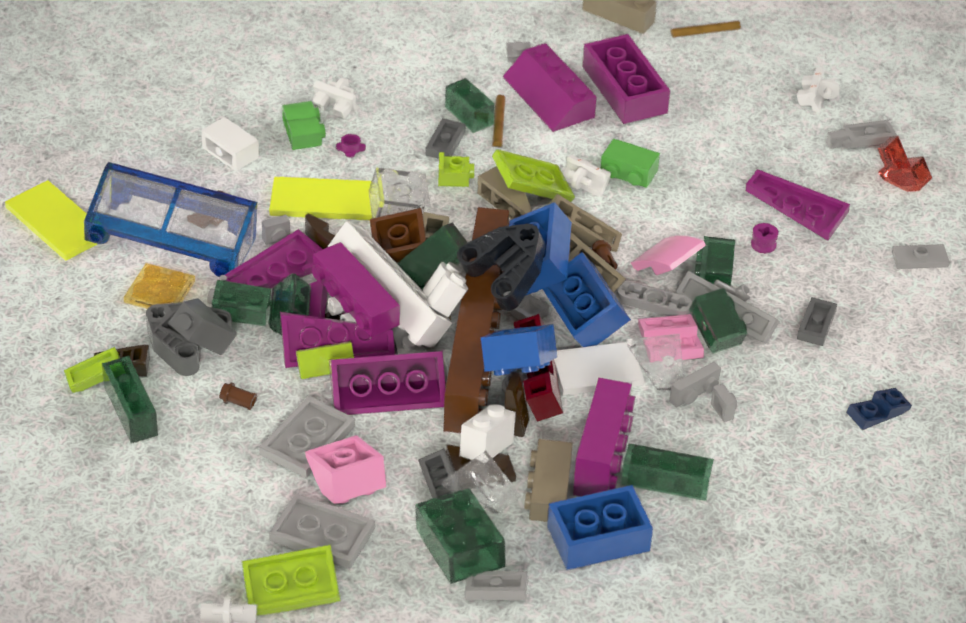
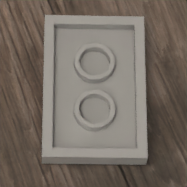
[259,396,355,478]
[269,493,375,569]

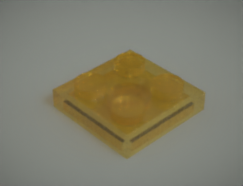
[123,263,195,309]

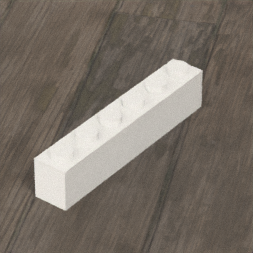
[328,221,452,348]

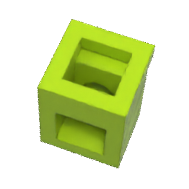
[438,152,475,187]

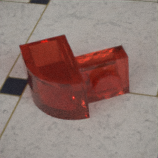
[877,136,932,192]

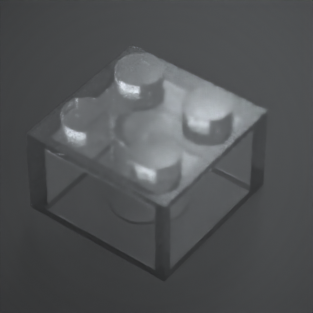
[368,167,431,218]

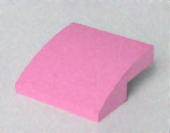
[631,236,706,275]
[638,314,704,363]

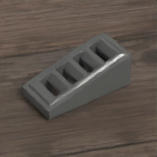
[418,448,464,510]

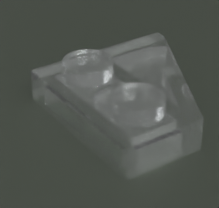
[627,334,684,391]
[441,451,521,515]

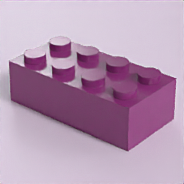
[582,34,670,124]
[573,378,636,497]

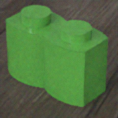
[282,101,326,150]

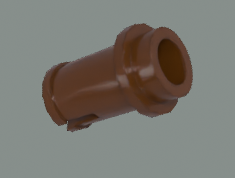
[592,240,618,270]
[219,382,257,411]

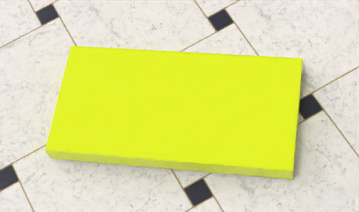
[269,176,376,220]
[5,180,109,261]

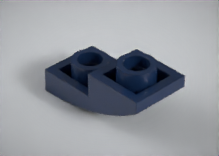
[846,388,912,430]

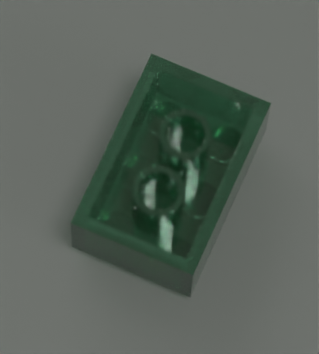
[415,488,506,584]

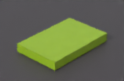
[492,149,575,202]
[241,545,341,616]

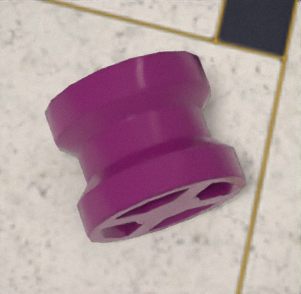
[751,223,779,254]

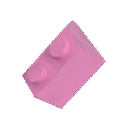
[305,435,386,504]

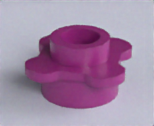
[336,134,366,158]

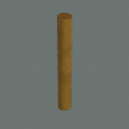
[670,20,741,38]
[492,95,506,147]

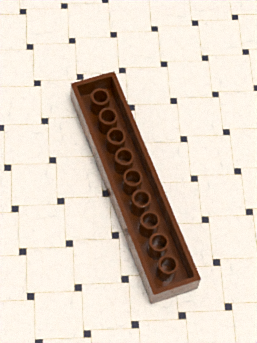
[443,207,510,433]

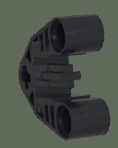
[457,224,546,311]

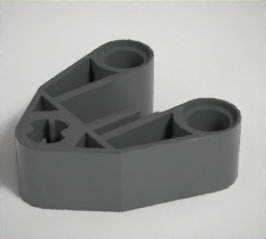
[146,302,232,376]

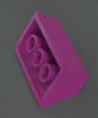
[503,43,597,132]
[329,351,445,415]

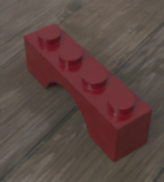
[513,314,564,422]

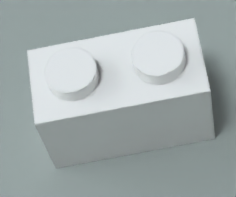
[202,117,259,171]
[460,404,515,464]

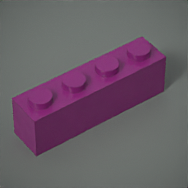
[311,242,400,338]

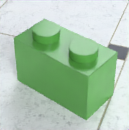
[601,138,660,188]

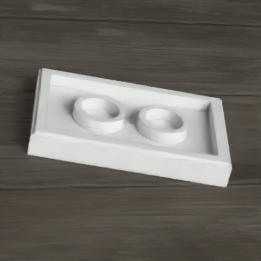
[554,342,644,395]

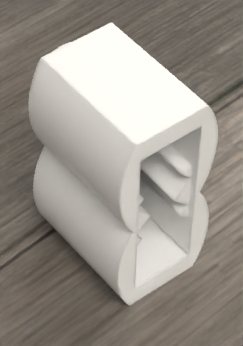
[423,262,468,317]

